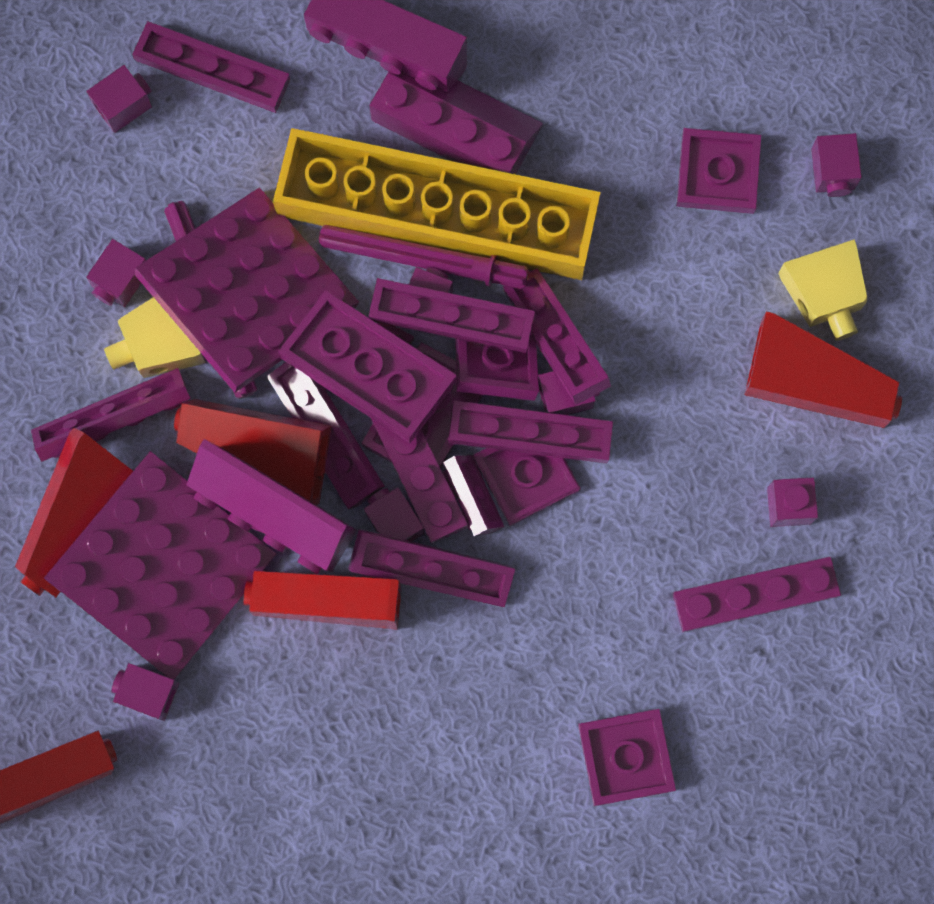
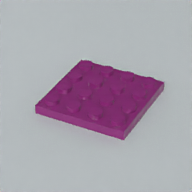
[135,187,359,393]
[44,451,276,680]

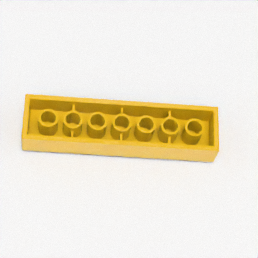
[273,128,601,280]

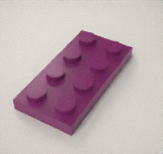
[278,290,457,444]

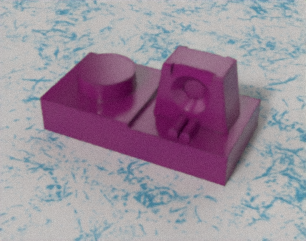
[442,455,505,536]

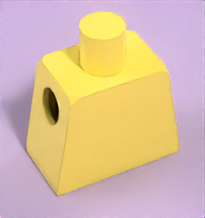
[778,240,867,341]
[104,297,206,378]

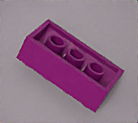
[304,0,467,92]
[369,72,543,174]
[186,439,357,574]

